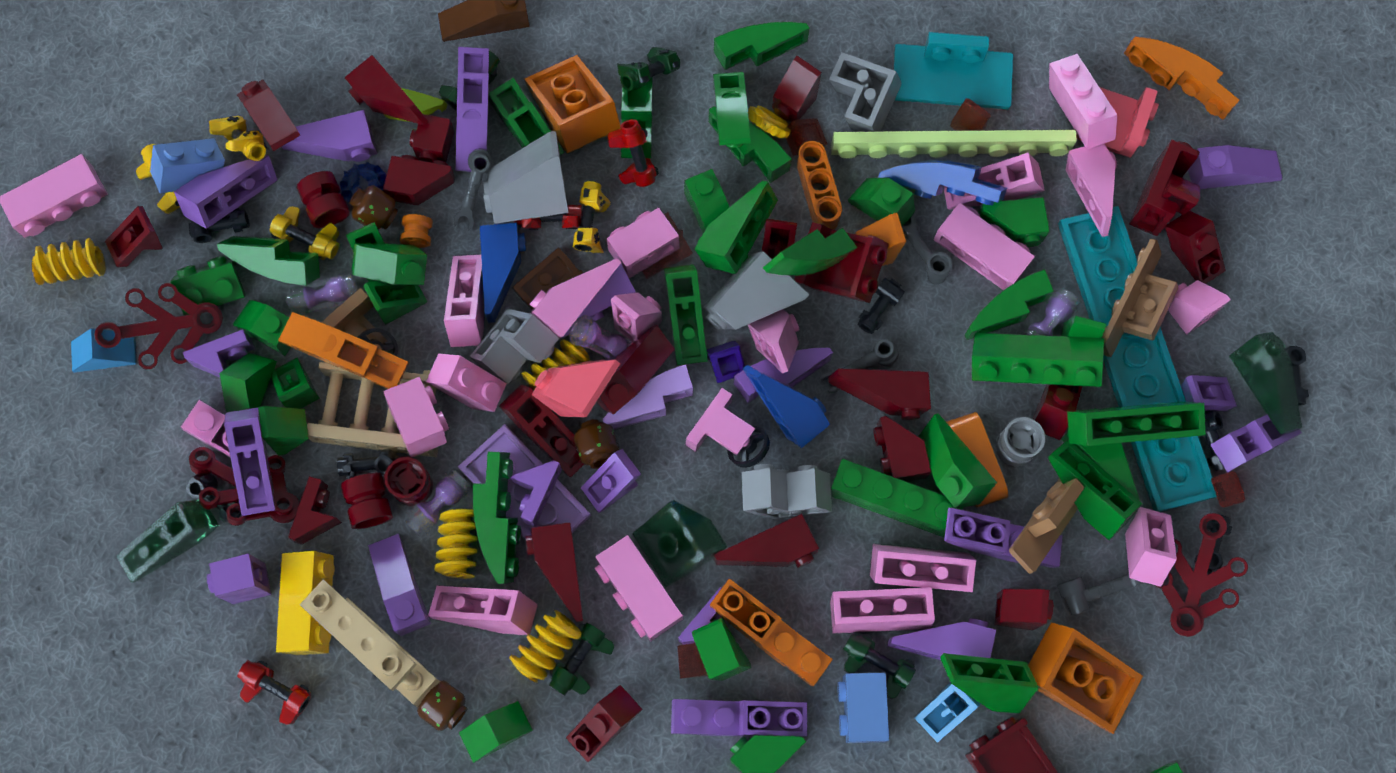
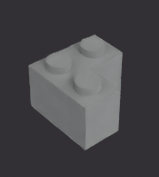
[829,52,902,132]
[470,308,559,384]
[742,464,832,519]

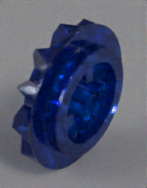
[340,161,387,206]

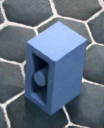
[150,138,225,193]
[837,673,889,743]

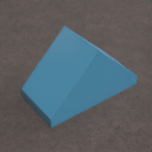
[71,328,137,373]
[914,682,980,743]

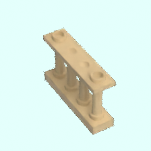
[307,362,439,457]
[300,579,440,707]

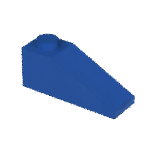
[480,223,526,323]
[743,365,830,448]

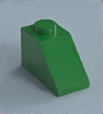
[848,178,915,226]
[978,197,1049,247]
[352,243,427,285]
[233,300,291,356]
[729,735,806,773]

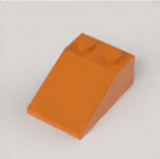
[524,55,620,153]
[1028,622,1143,734]

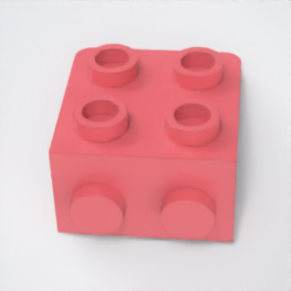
[1076,87,1159,158]

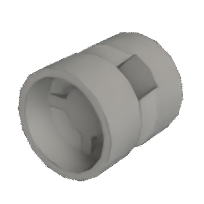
[995,417,1045,467]

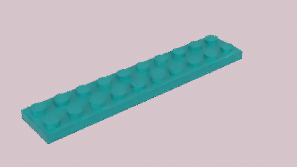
[1058,206,1219,512]

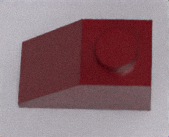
[772,56,822,124]

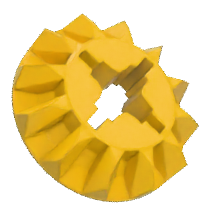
[748,105,791,138]

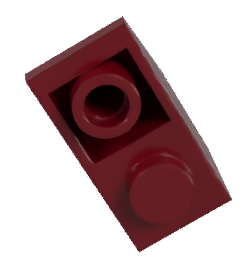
[383,155,455,206]
[1165,211,1226,284]
[1033,384,1082,440]
[873,416,931,482]
[994,589,1054,631]
[566,685,643,762]

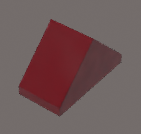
[762,218,797,259]

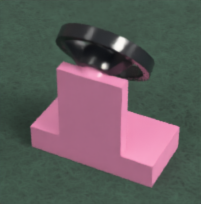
[686,388,770,468]

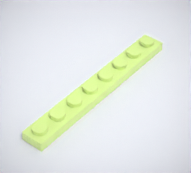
[831,130,1077,158]

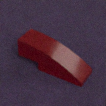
[1162,173,1200,215]

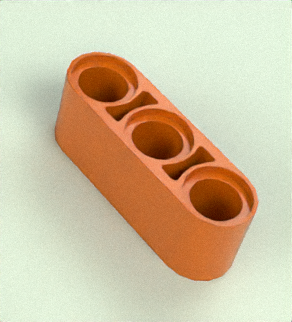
[797,141,842,230]
[946,412,1008,508]

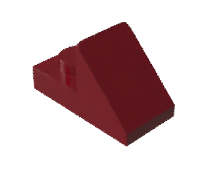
[105,206,163,267]
[288,476,342,545]

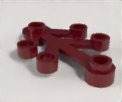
[94,283,223,369]
[189,447,300,526]
[1155,513,1248,637]

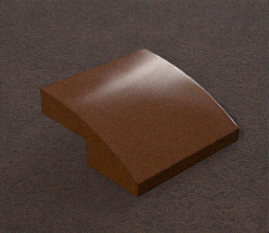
[511,247,583,310]

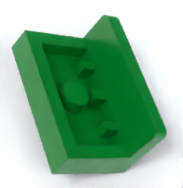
[170,255,245,315]

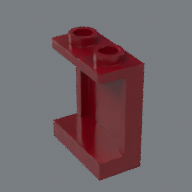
[1129,140,1200,236]
[794,222,889,303]
[965,716,1058,773]

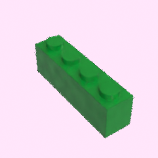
[972,333,1104,387]
[1067,401,1206,446]
[831,459,963,538]

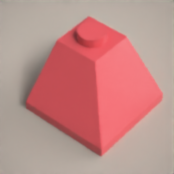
[531,360,621,417]

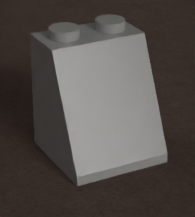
[483,131,568,224]
[703,252,809,330]

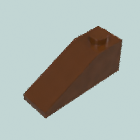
[438,0,530,42]

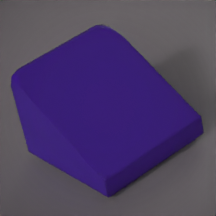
[706,341,745,383]

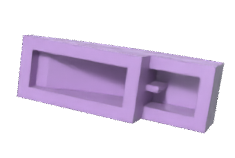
[603,364,693,430]

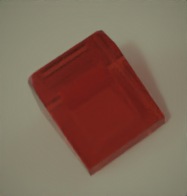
[950,98,991,131]
[786,118,827,156]
[1211,471,1246,508]
[677,643,708,679]

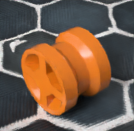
[400,214,433,248]

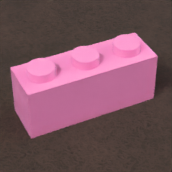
[1049,54,1117,149]
[0,154,108,238]
[934,203,1035,290]
[594,535,683,642]
[870,544,976,592]
[830,587,935,633]

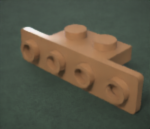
[1102,238,1179,357]
[1009,478,1085,574]

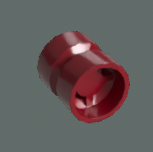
[296,171,350,228]
[384,457,433,506]
[341,473,393,530]

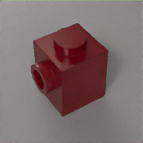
[410,114,455,163]

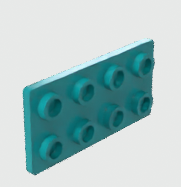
[893,32,1013,109]

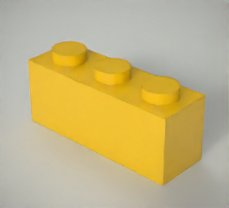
[276,551,335,655]

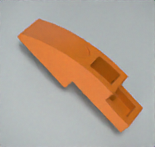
[1124,36,1240,120]
[278,312,409,389]
[709,578,833,686]

